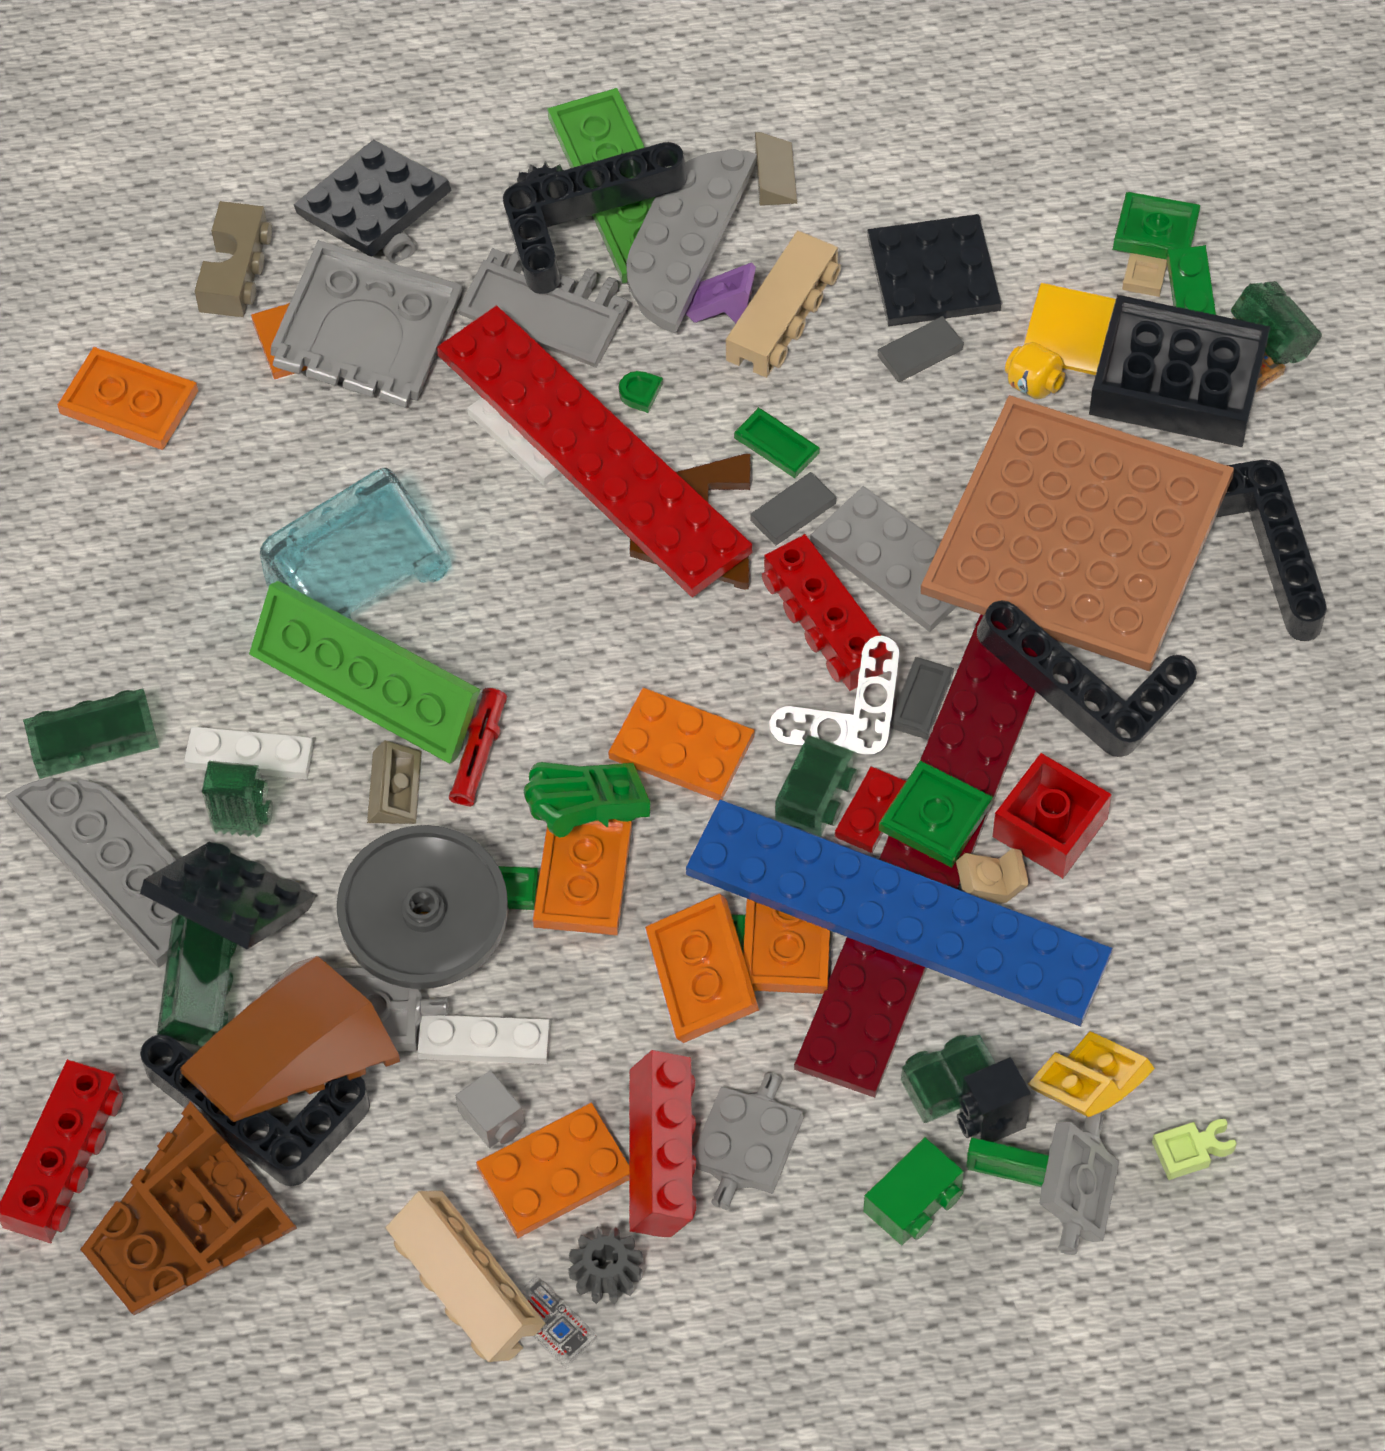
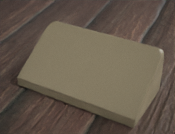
[755,132,797,206]
[367,740,422,824]

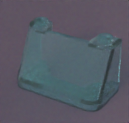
[260,468,451,619]

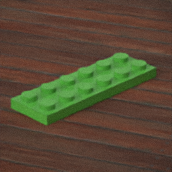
[547,88,655,283]
[249,581,481,764]

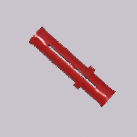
[449,688,507,807]

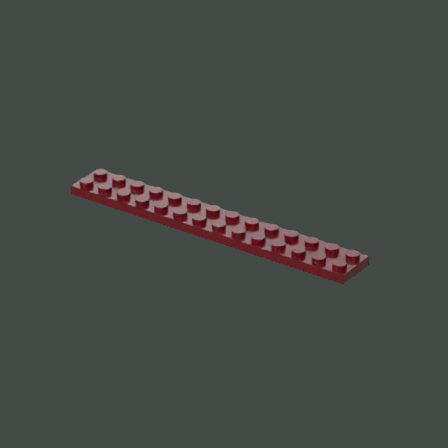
[794,614,1058,1098]

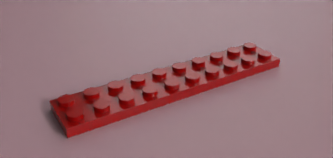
[437,305,752,598]

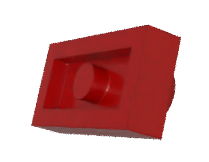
[835,766,906,853]

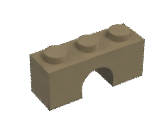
[194,201,272,318]

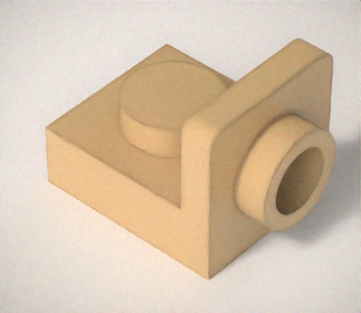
[956,848,1028,904]

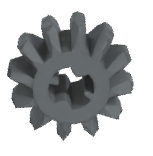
[568,1226,643,1305]

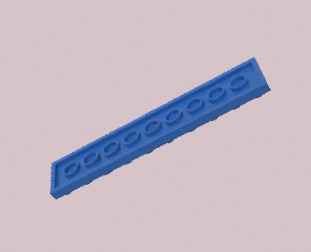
[686,800,1113,1027]

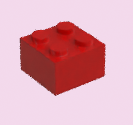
[992,753,1112,879]

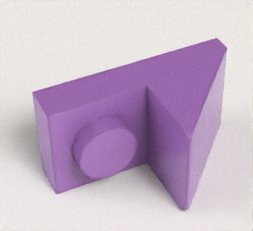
[685,262,756,323]

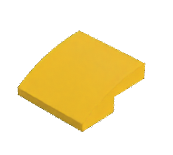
[1024,283,1116,375]
[1028,1031,1155,1117]

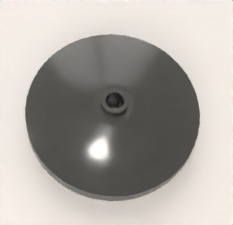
[337,825,508,989]

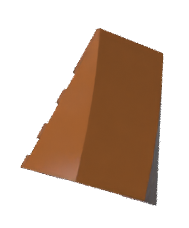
[181,956,400,1122]
[80,1101,297,1315]

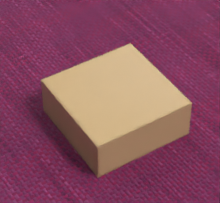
[1122,253,1167,297]

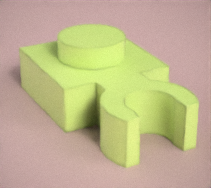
[1152,1119,1237,1180]

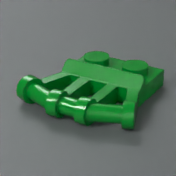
[523,762,650,838]

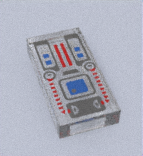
[520,1275,598,1370]

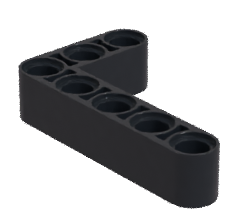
[503,142,687,294]
[1215,460,1327,641]
[977,600,1197,757]
[140,1034,370,1186]

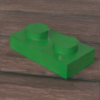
[1166,245,1216,315]

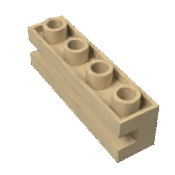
[726,230,841,378]
[385,1191,546,1362]

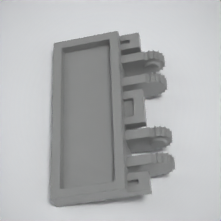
[458,248,629,368]

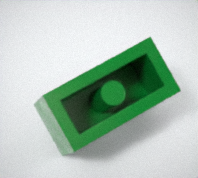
[863,1137,964,1246]

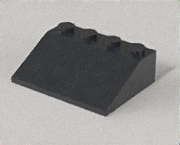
[1089,294,1271,448]

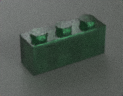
[23,688,160,779]
[157,914,237,1046]

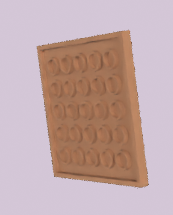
[921,395,1234,672]

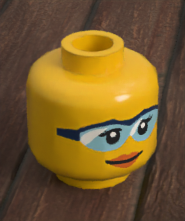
[1005,342,1065,400]

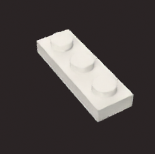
[467,397,561,486]
[184,727,314,779]
[417,1015,550,1064]

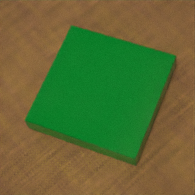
[1112,192,1201,259]
[879,761,993,868]

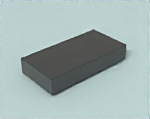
[878,316,964,383]
[750,472,836,546]
[890,657,954,740]

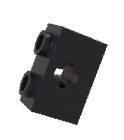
[956,1057,1031,1142]

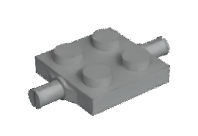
[333,967,448,1051]
[692,1073,804,1210]
[1039,1113,1119,1255]

